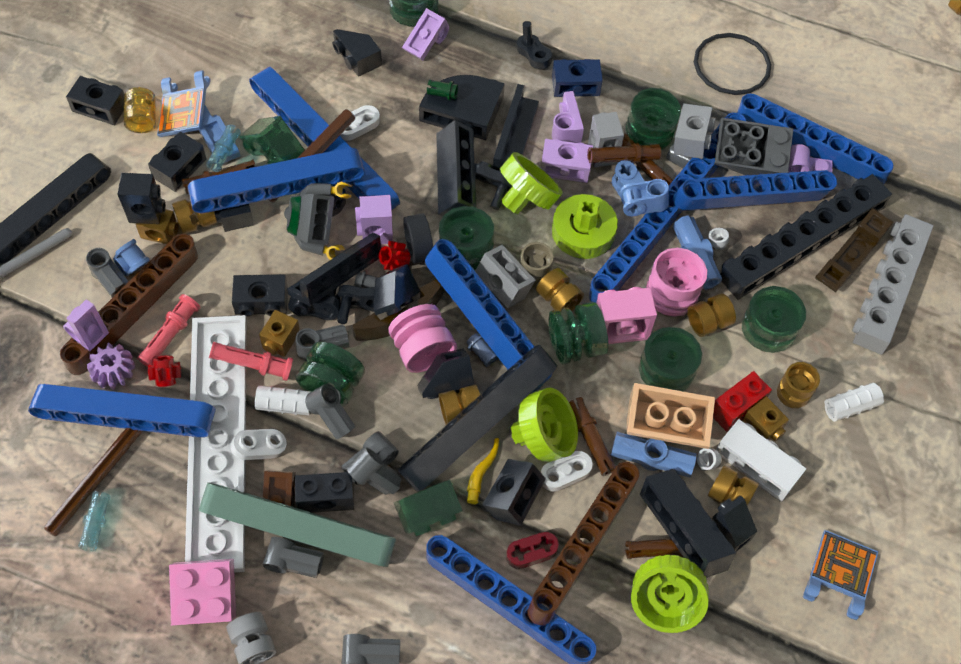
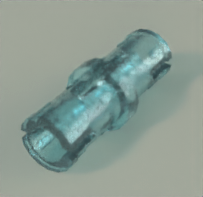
[206,125,241,172]
[78,491,111,552]

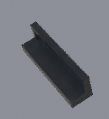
[493,84,539,171]
[287,233,382,306]

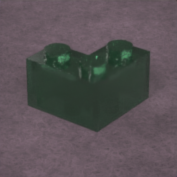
[239,116,305,164]

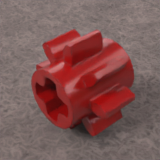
[379,241,411,271]
[147,355,181,387]

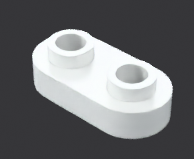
[340,105,380,141]
[230,429,287,460]
[541,451,592,491]

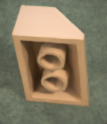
[627,383,715,449]

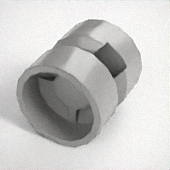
[226,612,277,664]

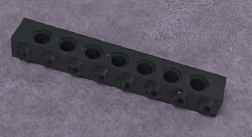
[720,174,892,300]

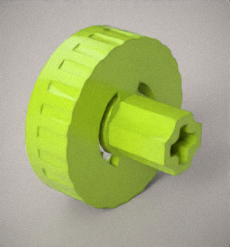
[500,152,563,214]
[552,194,618,259]
[511,388,578,462]
[631,555,709,633]

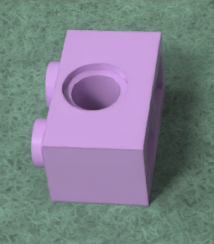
[541,139,593,183]
[355,195,393,244]

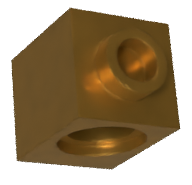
[135,209,179,244]

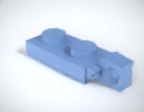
[199,105,240,166]

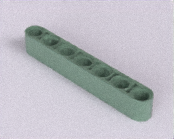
[199,482,396,567]

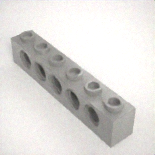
[852,214,934,355]

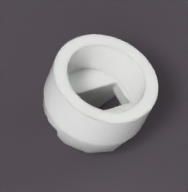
[709,228,729,250]
[697,448,721,470]

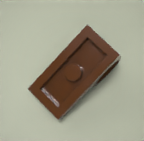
[263,470,296,507]

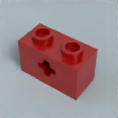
[713,371,772,432]

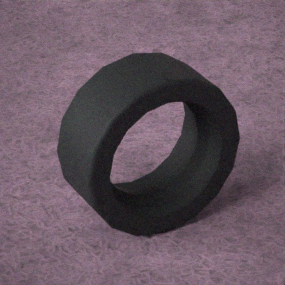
[403,213,433,263]

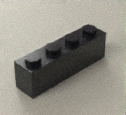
[436,120,477,223]
[640,469,736,578]

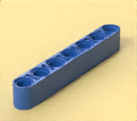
[737,94,894,185]
[188,148,365,213]
[673,170,837,210]
[425,239,552,393]
[28,384,216,437]
[426,535,596,664]

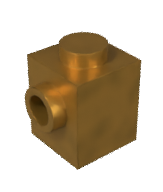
[259,310,300,357]
[742,396,789,442]

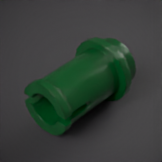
[427,79,458,100]

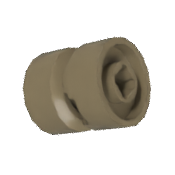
[520,242,554,288]

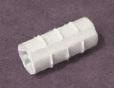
[824,383,884,422]
[255,386,312,416]

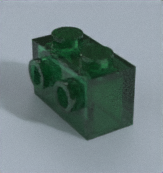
[393,479,463,536]

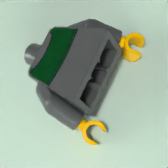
[284,182,352,260]

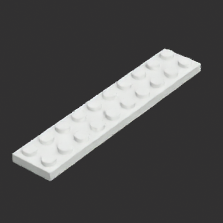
[185,315,247,573]

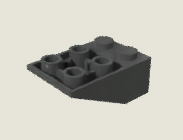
[714,118,793,175]

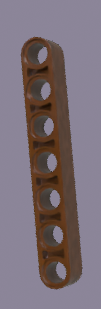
[60,234,198,375]
[528,462,640,625]

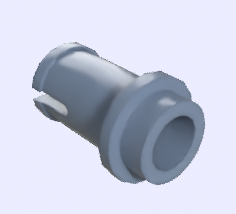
[466,333,498,367]

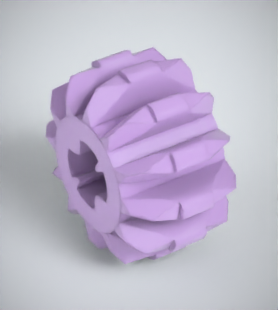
[87,343,135,390]

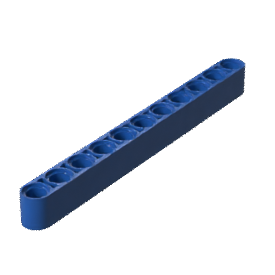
[589,112,746,305]

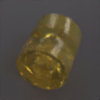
[123,87,156,134]

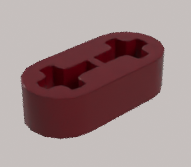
[506,532,559,569]

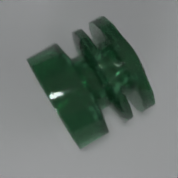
[625,88,681,150]
[548,301,608,365]

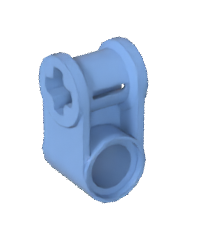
[612,161,645,208]
[620,179,669,216]
[113,239,150,277]

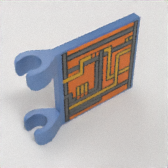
[157,70,211,137]
[803,530,878,620]

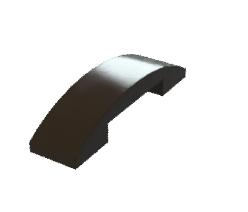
[815,208,893,292]
[352,279,444,341]

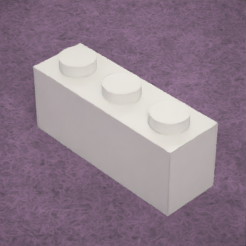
[716,419,806,502]

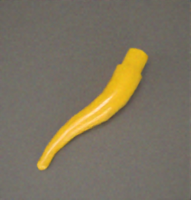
[467,438,499,504]

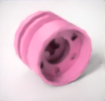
[646,248,707,317]
[388,304,457,373]

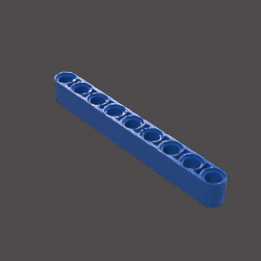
[249,67,400,210]

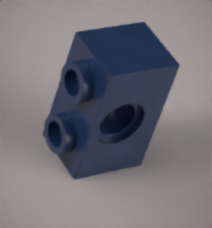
[552,59,603,97]

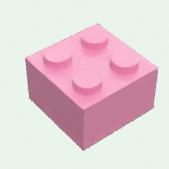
[593,287,657,345]
[169,559,236,626]

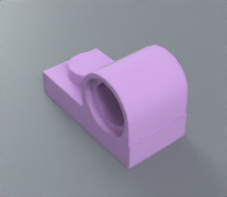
[402,8,449,61]
[552,91,584,143]
[788,145,832,173]
[63,299,109,351]

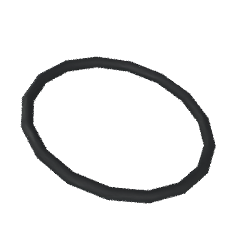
[693,33,772,95]

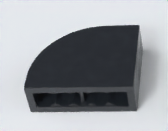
[419,75,505,141]

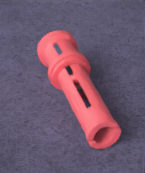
[137,294,201,367]
[209,341,293,381]

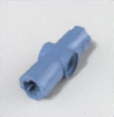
[673,215,722,290]
[611,432,696,478]

